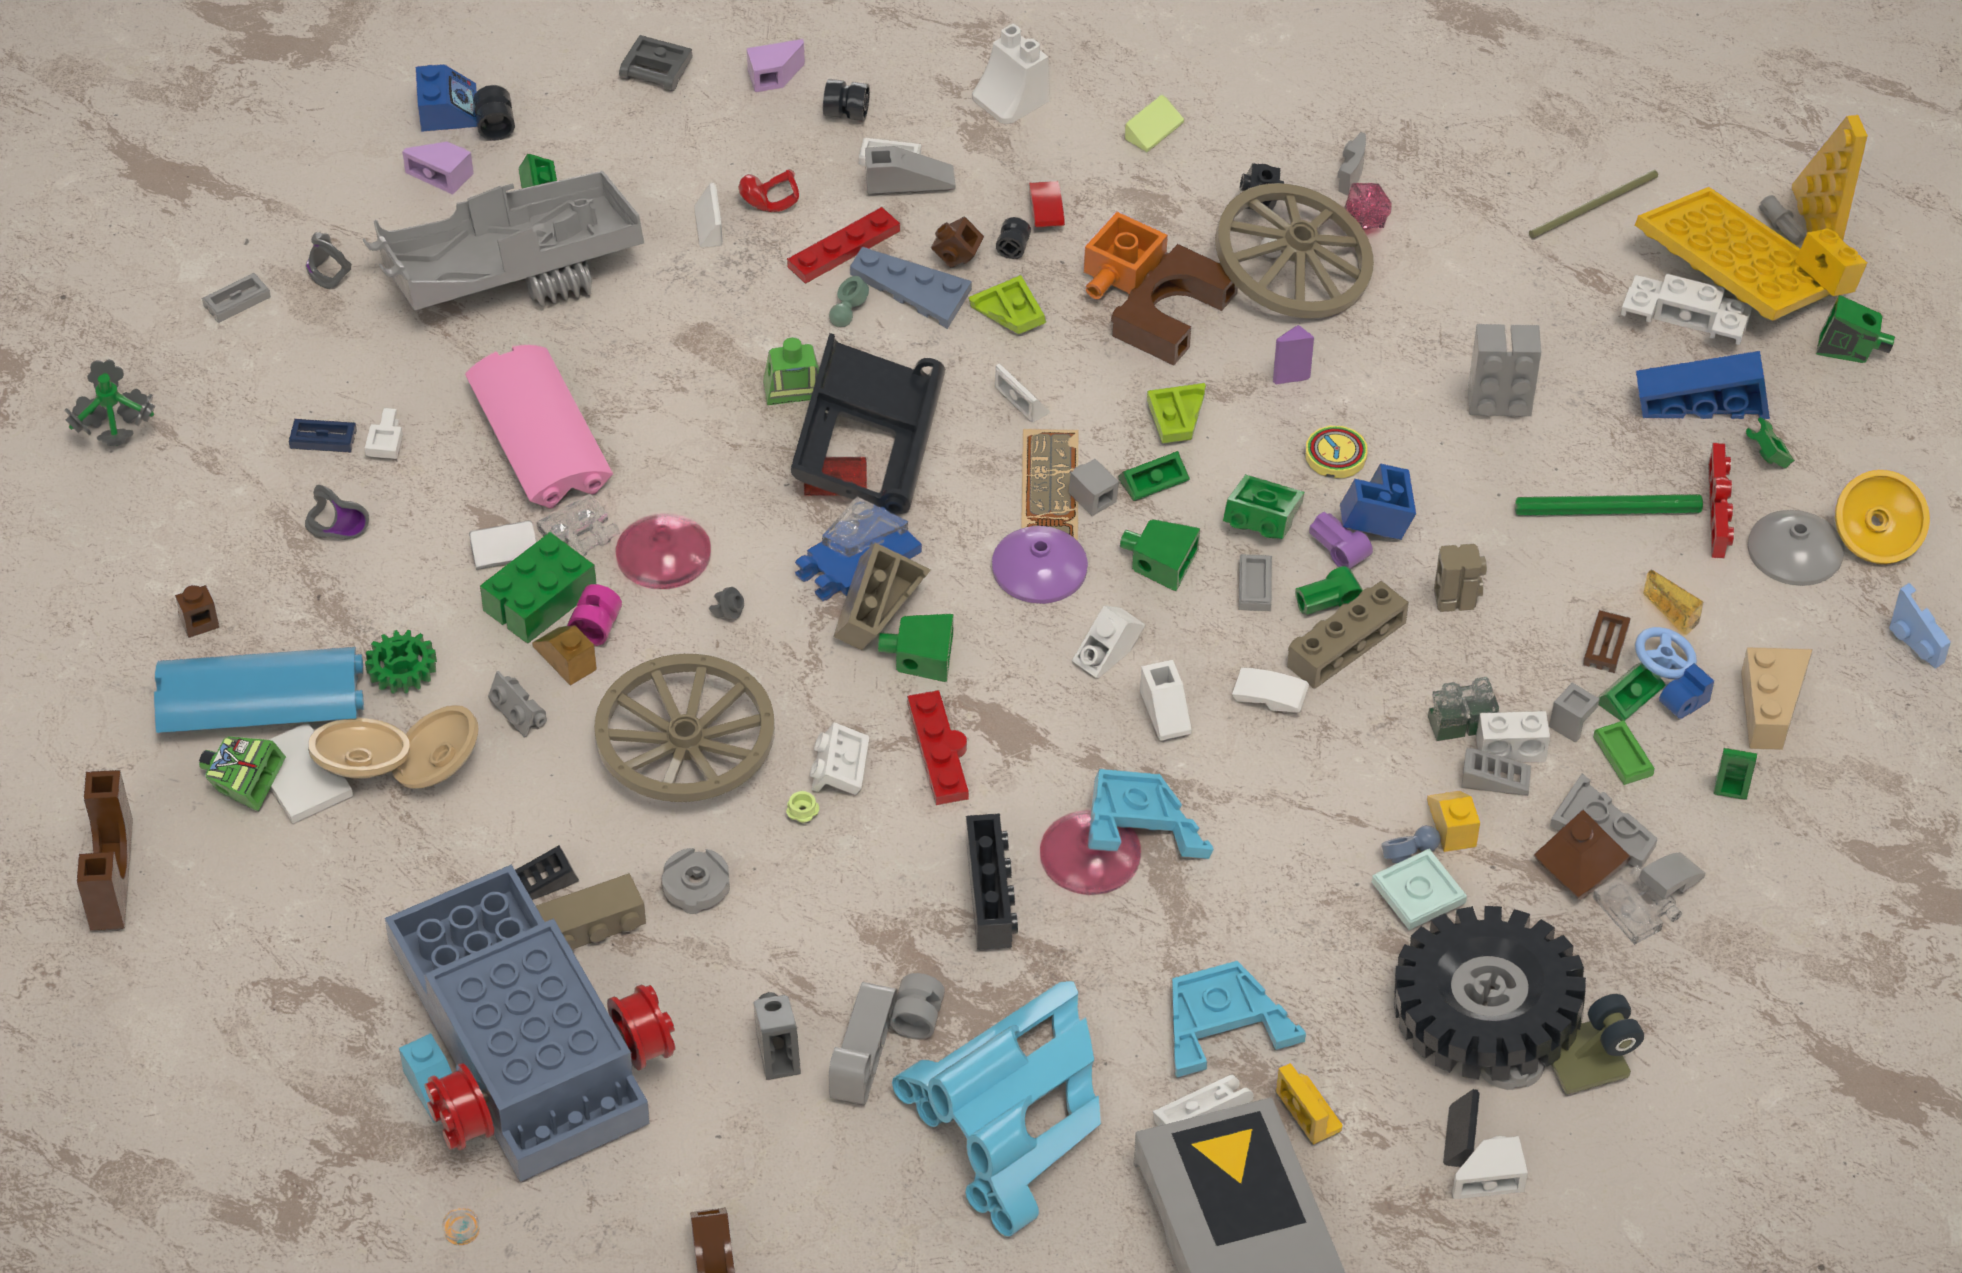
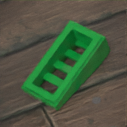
[1714,748,1757,800]

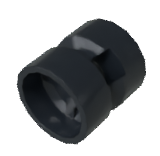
[823,79,870,121]
[473,85,515,141]

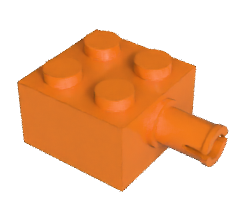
[1084,212,1168,299]

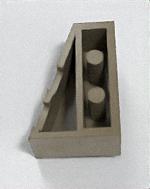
[833,542,931,650]

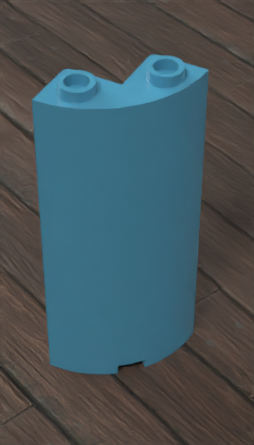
[154,647,364,733]

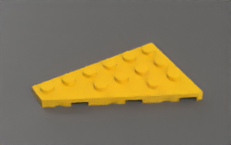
[1791,115,1868,240]

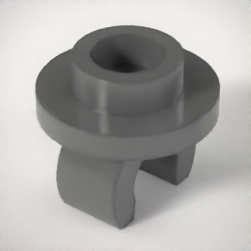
[709,587,744,619]

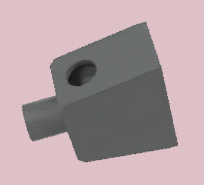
[753,992,801,1080]

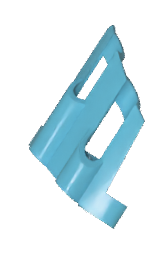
[892,981,1101,1237]

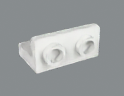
[810,722,869,795]

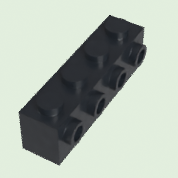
[966,813,1018,950]

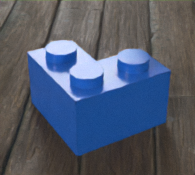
[1340,463,1416,540]

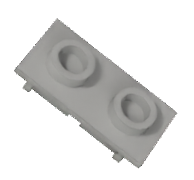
[488,671,547,737]

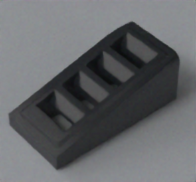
[515,845,579,900]

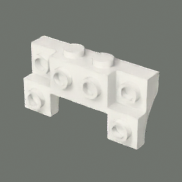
[1621,274,1753,345]

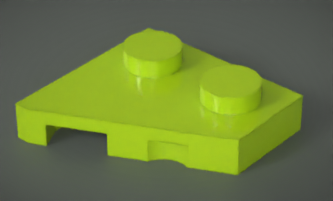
[1147,383,1206,443]

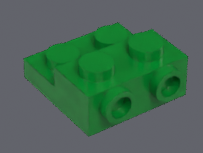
[1223,474,1305,539]

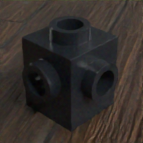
[1239,163,1284,211]

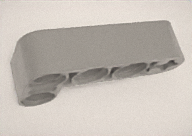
[829,982,898,1105]

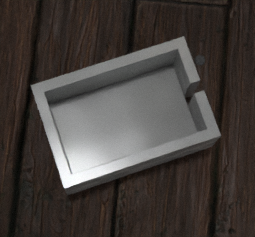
[1468,324,1541,416]

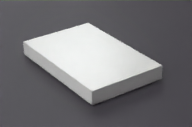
[269,722,353,824]

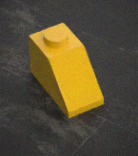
[1427,791,1480,852]

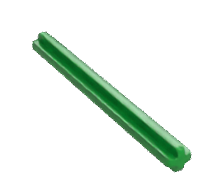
[1515,494,1703,516]

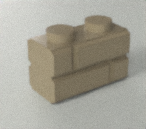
[1434,544,1487,612]

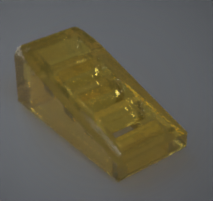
[1643,569,1704,635]

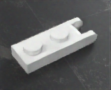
[1153,1075,1254,1126]

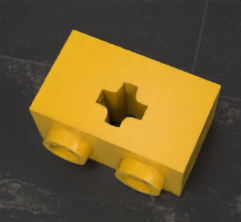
[1795,229,1868,296]

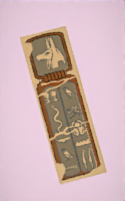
[1021,429,1079,541]

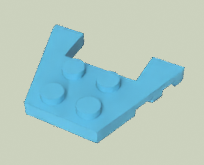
[1088,769,1214,859]
[1172,961,1306,1077]

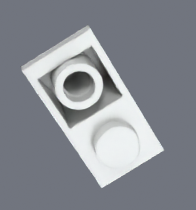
[1072,606,1145,678]
[1140,660,1191,741]

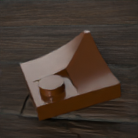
[1534,810,1631,900]

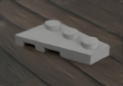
[1550,773,1658,869]

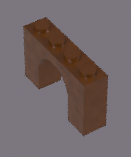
[1111,244,1238,366]
[77,770,133,931]

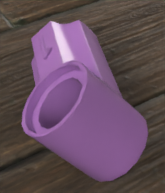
[1309,511,1373,568]

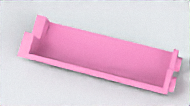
[465,345,613,508]

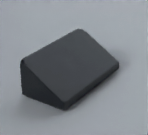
[1443,1089,1480,1168]

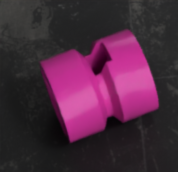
[567,584,622,646]

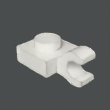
[365,408,403,459]

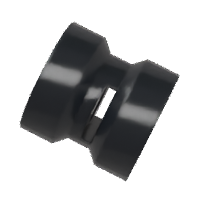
[996,217,1031,259]

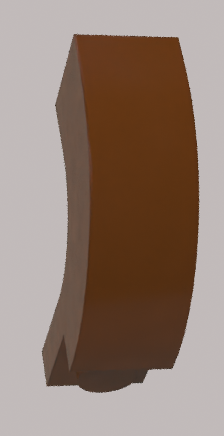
[690,1207,735,1273]

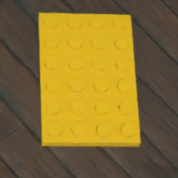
[1634,187,1831,321]

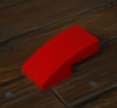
[1029,181,1065,227]

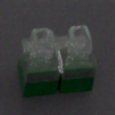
[1428,677,1499,741]

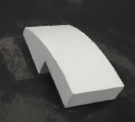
[1232,668,1309,712]

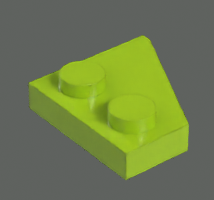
[968,275,1046,334]

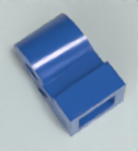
[1659,663,1714,719]

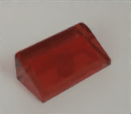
[804,457,867,496]

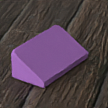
[1273,325,1314,384]

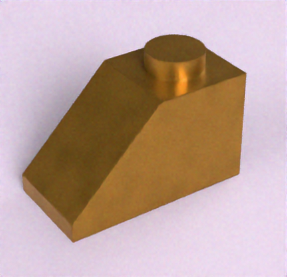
[532,625,597,686]

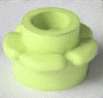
[786,791,819,823]

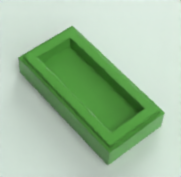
[1593,720,1655,785]

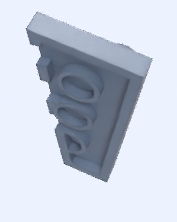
[850,247,972,329]

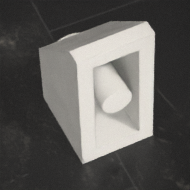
[1452,1136,1528,1200]

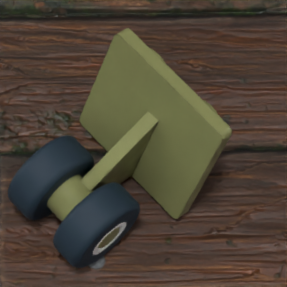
[1551,994,1644,1094]

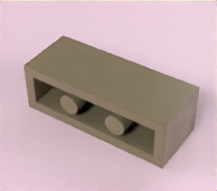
[536,873,646,951]

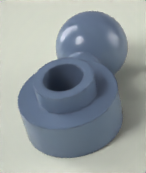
[1381,825,1441,863]

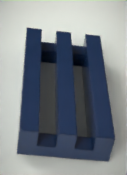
[288,419,357,453]

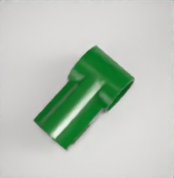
[1295,566,1363,615]

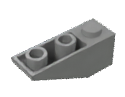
[865,146,956,194]

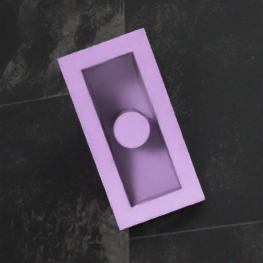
[402,142,474,194]

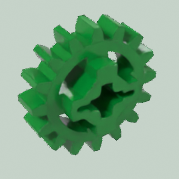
[365,630,437,694]

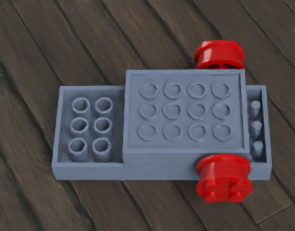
[385,864,676,1182]

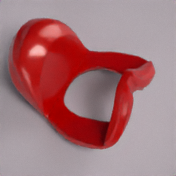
[738,169,799,212]

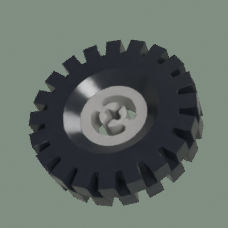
[1394,906,1586,1081]

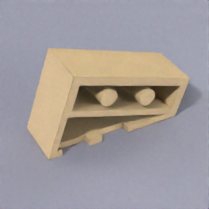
[1741,647,1812,750]

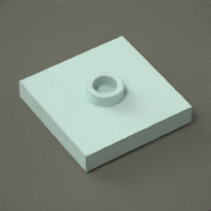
[1372,849,1467,930]

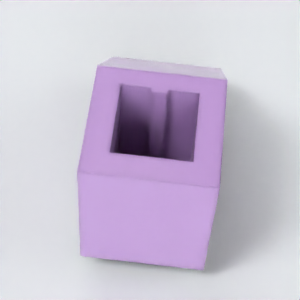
[747,39,805,92]

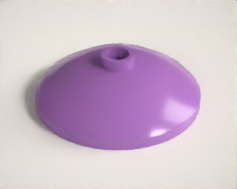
[992,526,1088,604]

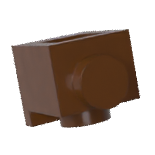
[175,585,220,638]

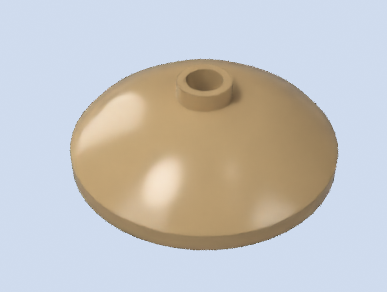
[392,705,479,789]
[308,718,410,779]

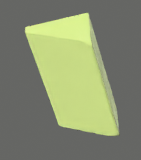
[1125,95,1184,152]

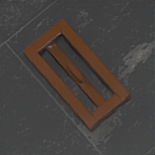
[1583,610,1631,673]

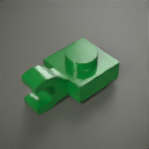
[1746,417,1795,469]

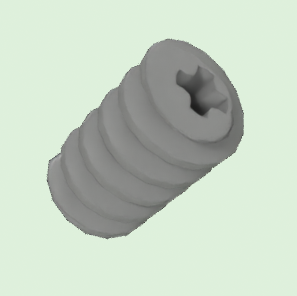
[526,260,592,306]

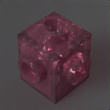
[1344,183,1392,230]

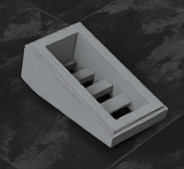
[1462,748,1531,796]

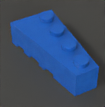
[1636,351,1770,419]

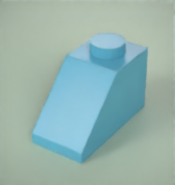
[399,1033,452,1123]

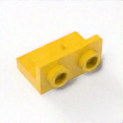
[1276,1063,1343,1145]

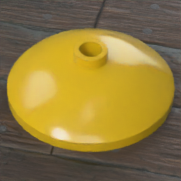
[1835,470,1930,564]

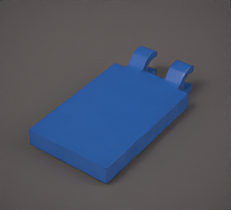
[795,507,922,601]

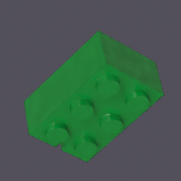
[480,532,597,644]

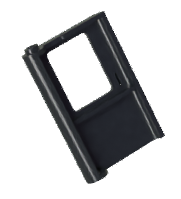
[791,333,946,515]

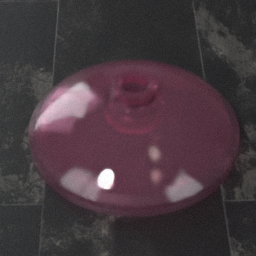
[615,513,711,589]
[1040,810,1141,895]

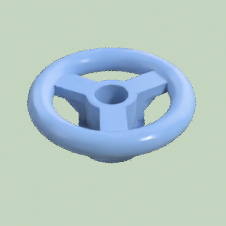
[1635,627,1697,679]

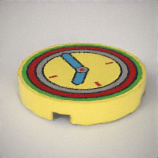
[1305,425,1367,478]

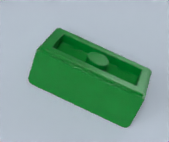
[518,153,557,189]
[1118,451,1190,501]
[1598,662,1666,721]

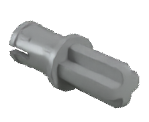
[1759,195,1806,245]

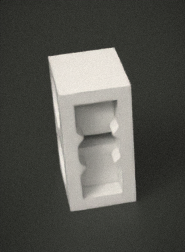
[1476,711,1550,763]

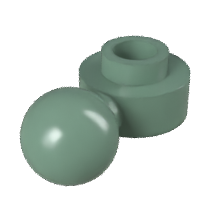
[829,276,869,327]

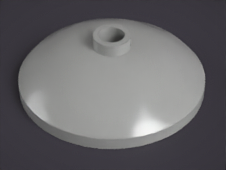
[1748,510,1844,586]

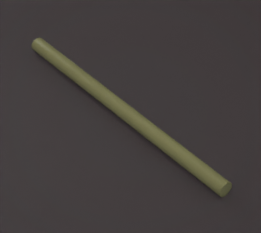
[1529,169,1658,239]

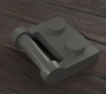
[619,35,693,91]

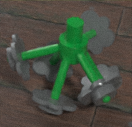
[65,359,155,446]

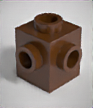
[931,216,984,268]

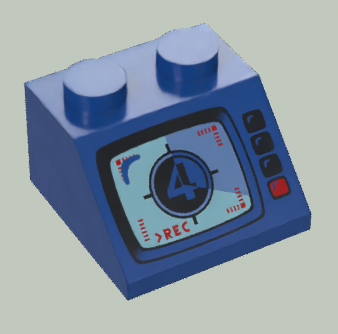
[415,64,477,132]

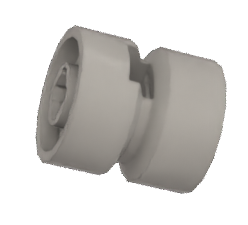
[890,973,945,1040]

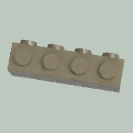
[1287,581,1409,689]

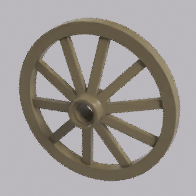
[1215,183,1374,318]
[594,653,775,802]

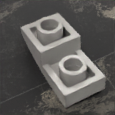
[1337,132,1366,196]
[1639,852,1706,899]

